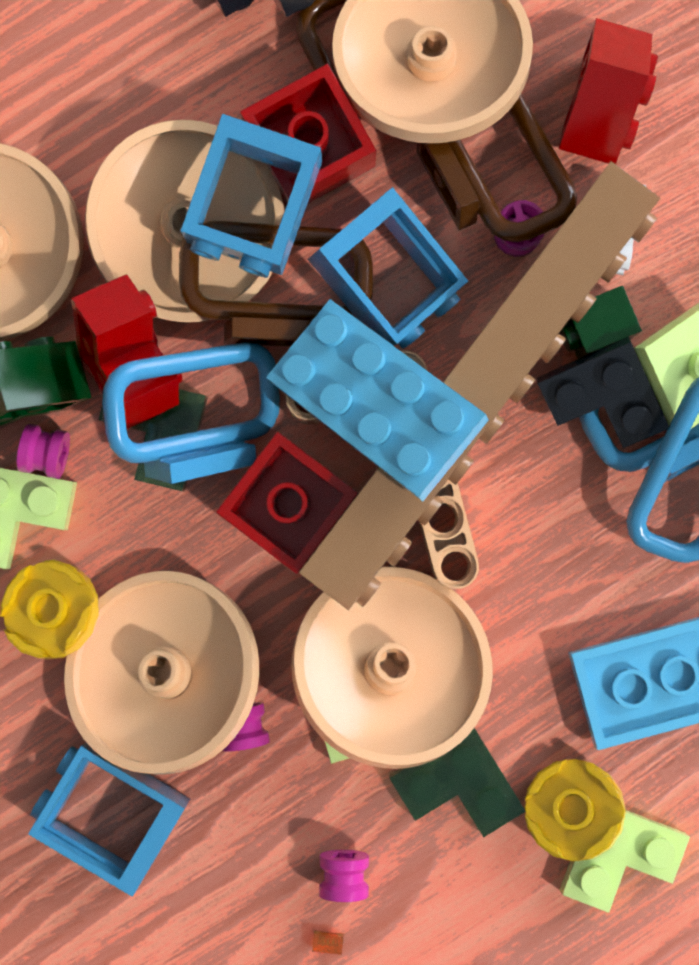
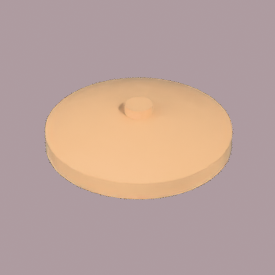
[332,0,533,143]
[85,120,284,322]
[0,143,84,341]
[291,567,493,769]
[64,571,259,775]

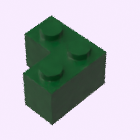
[0,336,92,429]

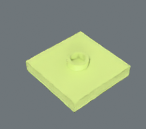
[634,303,699,429]

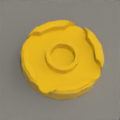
[1,559,99,660]
[525,759,626,861]

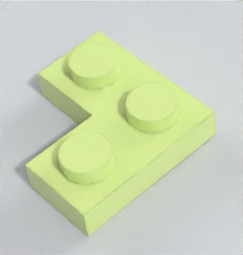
[0,468,77,569]
[559,810,690,913]

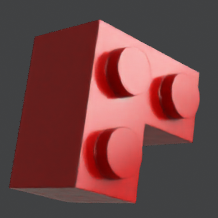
[559,18,658,164]
[71,274,183,429]

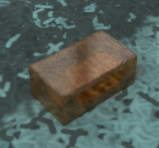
[312,931,344,955]

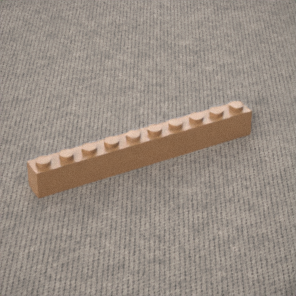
[299,161,660,611]

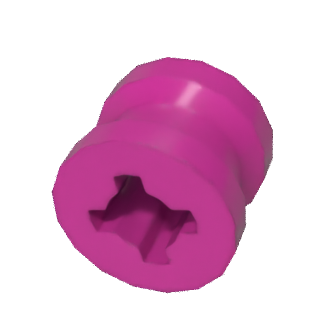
[494,200,545,257]
[17,424,70,479]
[222,702,270,752]
[319,850,369,902]

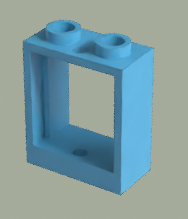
[181,114,322,278]
[307,187,468,349]
[28,742,190,897]

